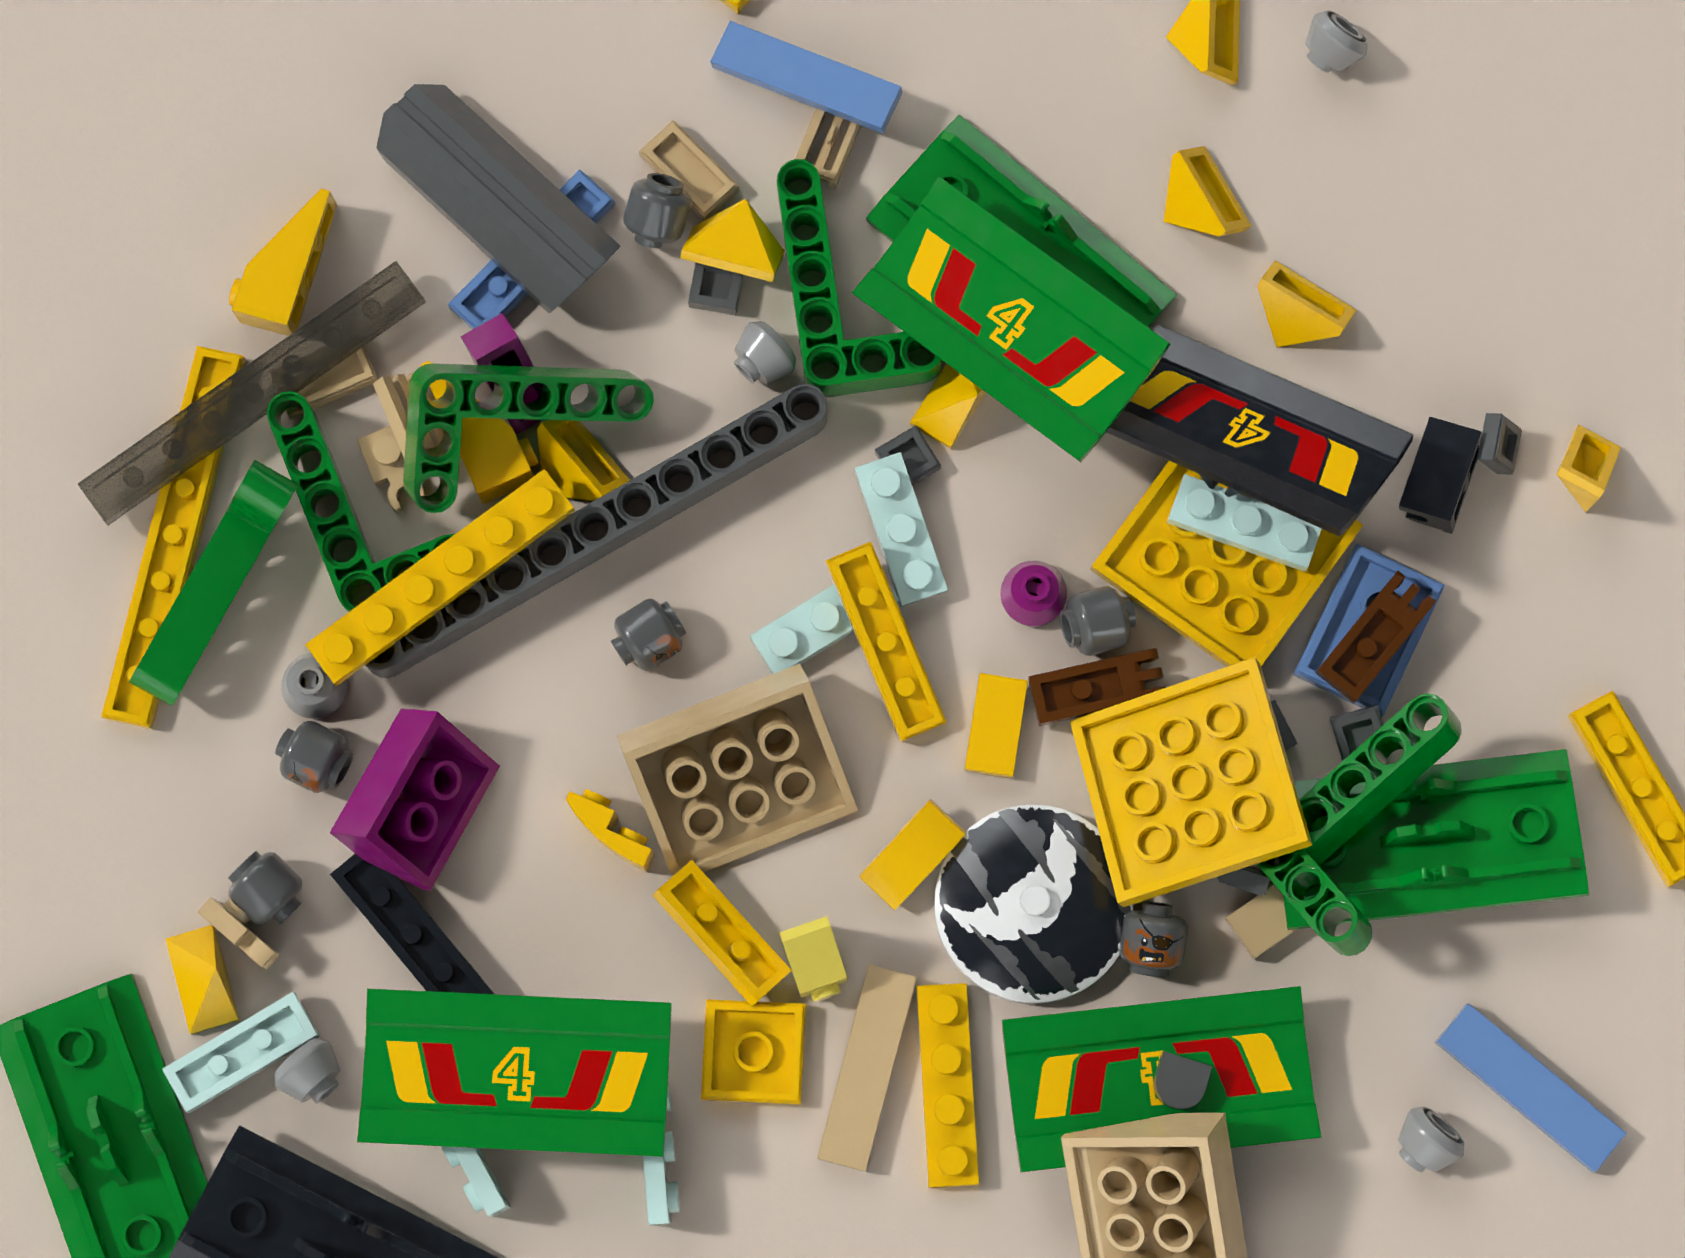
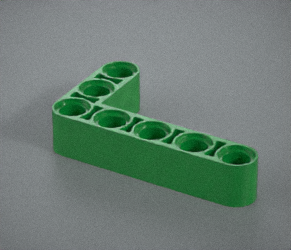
[777,159,942,397]
[403,363,654,514]
[267,391,455,612]
[129,460,299,706]
[1257,693,1462,956]

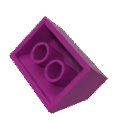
[330,708,500,891]

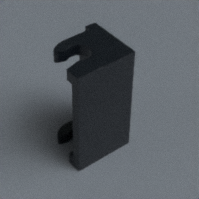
[1399,417,1482,534]

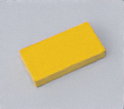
[964,673,1028,779]

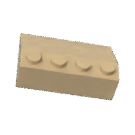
[617,663,858,876]
[1061,1113,1248,1258]

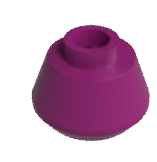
[1000,561,1067,626]

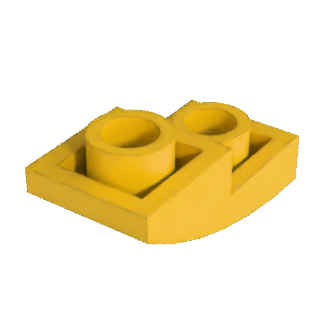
[565,789,655,872]
[859,799,966,910]

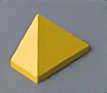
[1166,0,1240,85]
[1163,146,1252,237]
[680,198,784,282]
[1257,260,1357,348]
[910,364,986,449]
[537,420,630,501]
[1556,424,1621,513]
[165,925,240,1034]

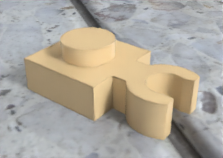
[356,426,426,514]
[197,897,280,970]

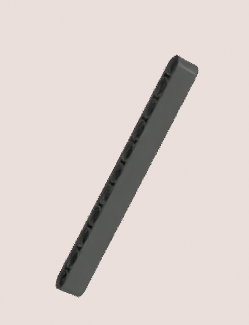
[365,384,828,678]

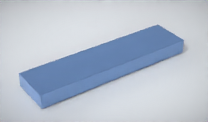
[710,21,903,134]
[448,169,615,330]
[1435,1003,1626,1173]

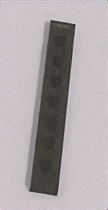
[78,261,426,526]

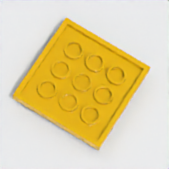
[1090,461,1363,667]
[1070,657,1312,907]

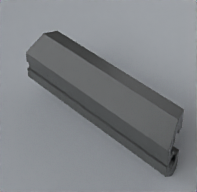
[376,84,621,313]

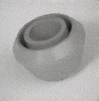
[1305,10,1368,73]
[734,321,796,384]
[281,653,348,719]
[274,1038,340,1104]
[1398,1107,1464,1172]

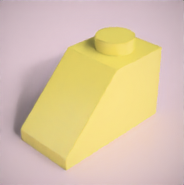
[779,916,848,1002]

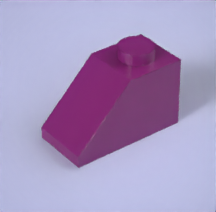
[460,313,542,435]

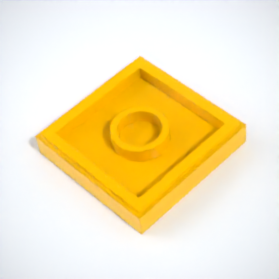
[701,999,806,1105]

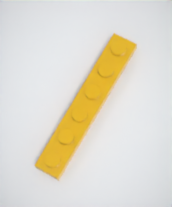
[305,469,575,686]

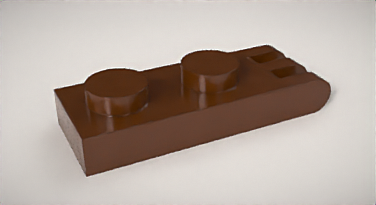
[1315,570,1437,704]
[1028,648,1167,727]

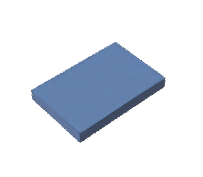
[1293,543,1445,718]

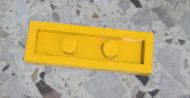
[652,860,792,1006]

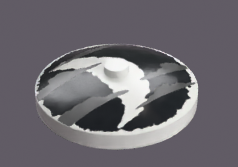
[934,805,1133,1004]

